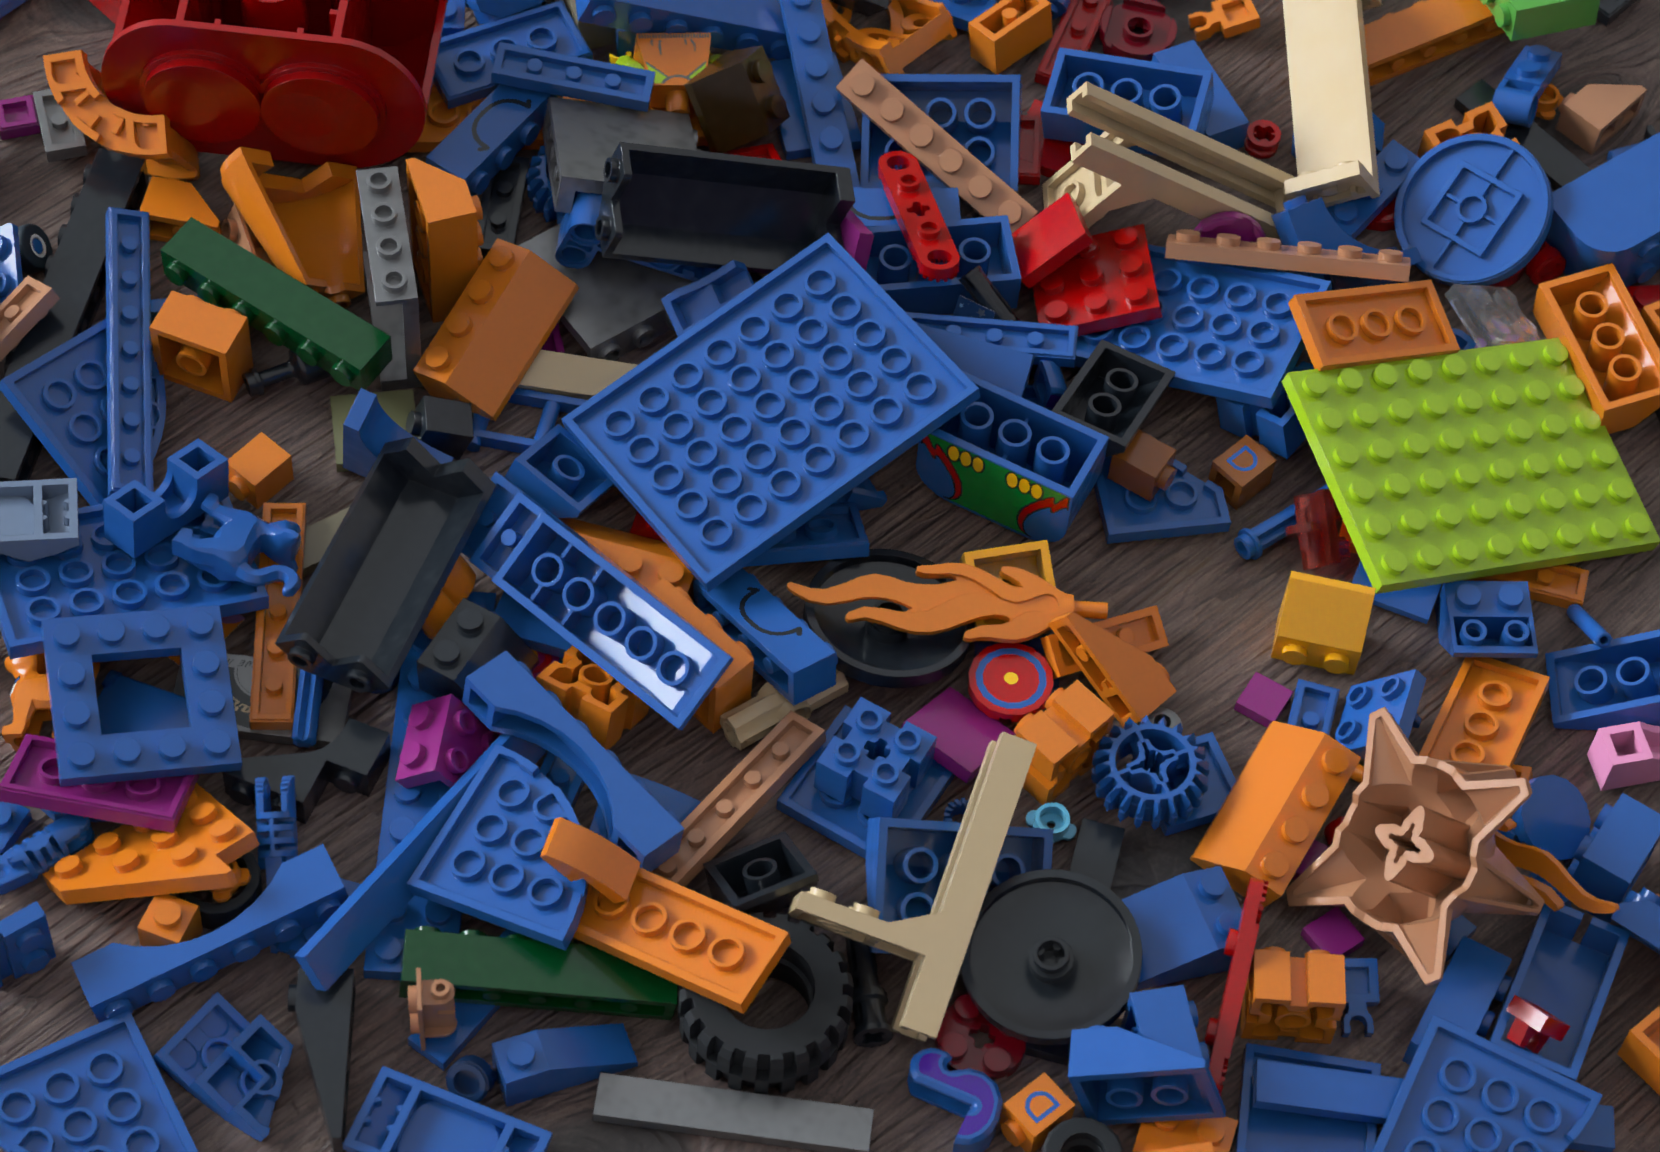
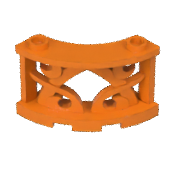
[821,0,958,74]
[43,50,200,181]

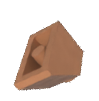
[1556,84,1647,155]

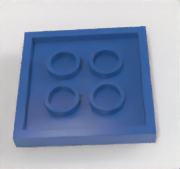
[776,705,956,859]

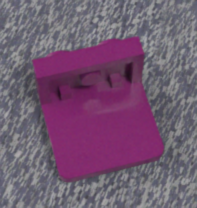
[395,694,502,789]

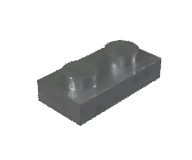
[33,89,88,162]

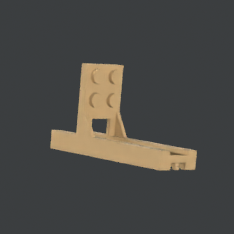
[1042,81,1294,245]
[787,732,1037,1043]

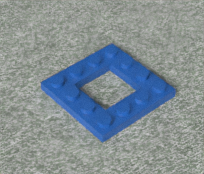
[41,605,242,787]

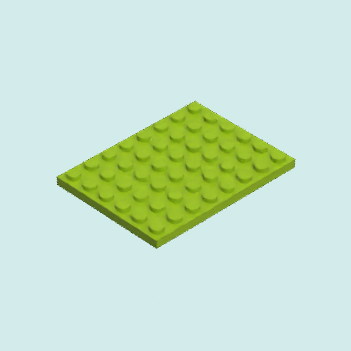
[1281,338,1660,594]

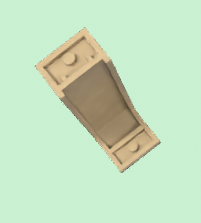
[1283,0,1382,207]

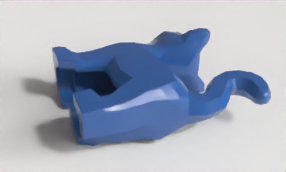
[172,493,302,597]

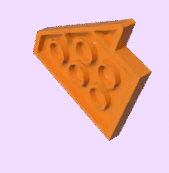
[42,783,260,905]

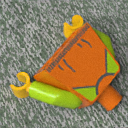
[609,33,721,116]

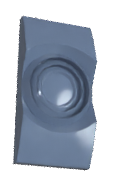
[0,478,79,562]

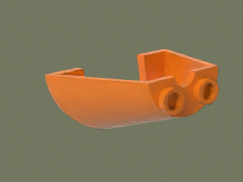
[220,147,365,309]

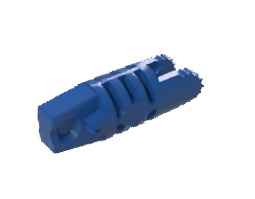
[255,775,298,886]
[0,814,95,895]

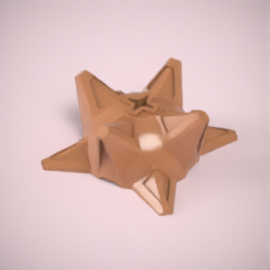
[1286,707,1544,985]

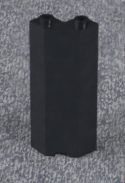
[595,142,855,274]
[275,437,496,693]

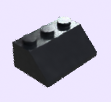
[1052,339,1176,457]

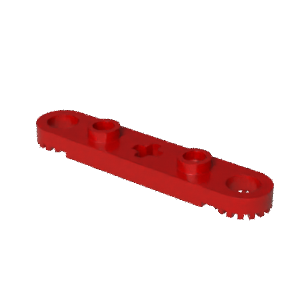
[878,151,960,282]
[1204,877,1269,1096]

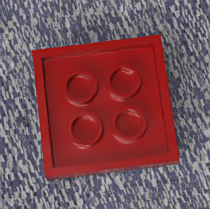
[1033,224,1162,336]

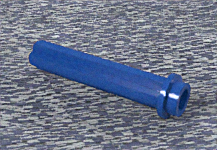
[1234,484,1336,560]
[291,669,324,748]

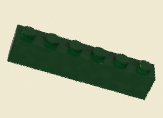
[160,217,392,391]
[399,926,678,1020]

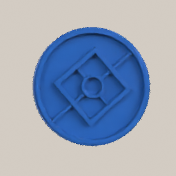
[1394,133,1554,288]

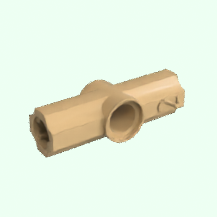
[720,669,849,750]

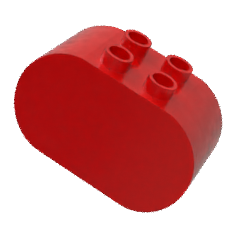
[101,0,448,168]

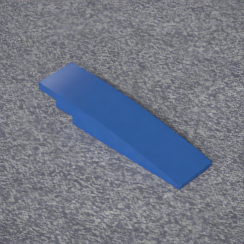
[461,472,734,731]

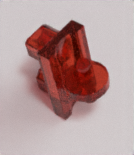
[1285,489,1351,571]

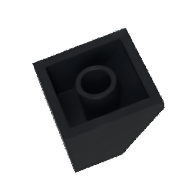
[416,598,539,701]
[703,831,819,915]

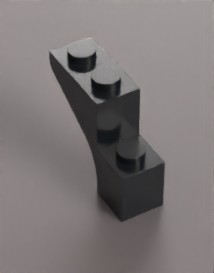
[222,718,391,824]

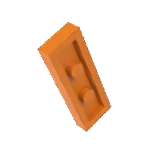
[1040,605,1169,679]

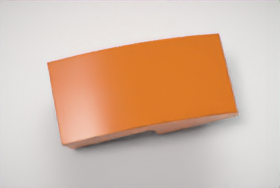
[540,817,641,903]

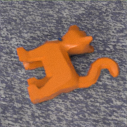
[2,653,100,752]

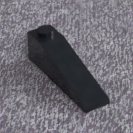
[288,967,356,1152]

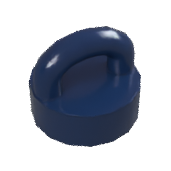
[446,1055,497,1103]

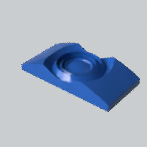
[342,1066,553,1152]

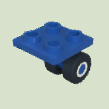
[0,223,53,304]

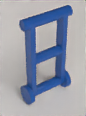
[467,388,587,453]

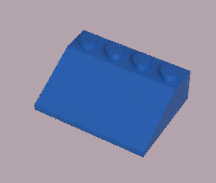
[860,74,1022,193]
[865,817,1054,954]

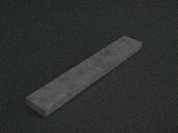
[593,1072,874,1152]

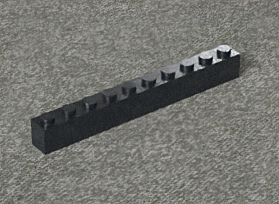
[0,148,149,482]

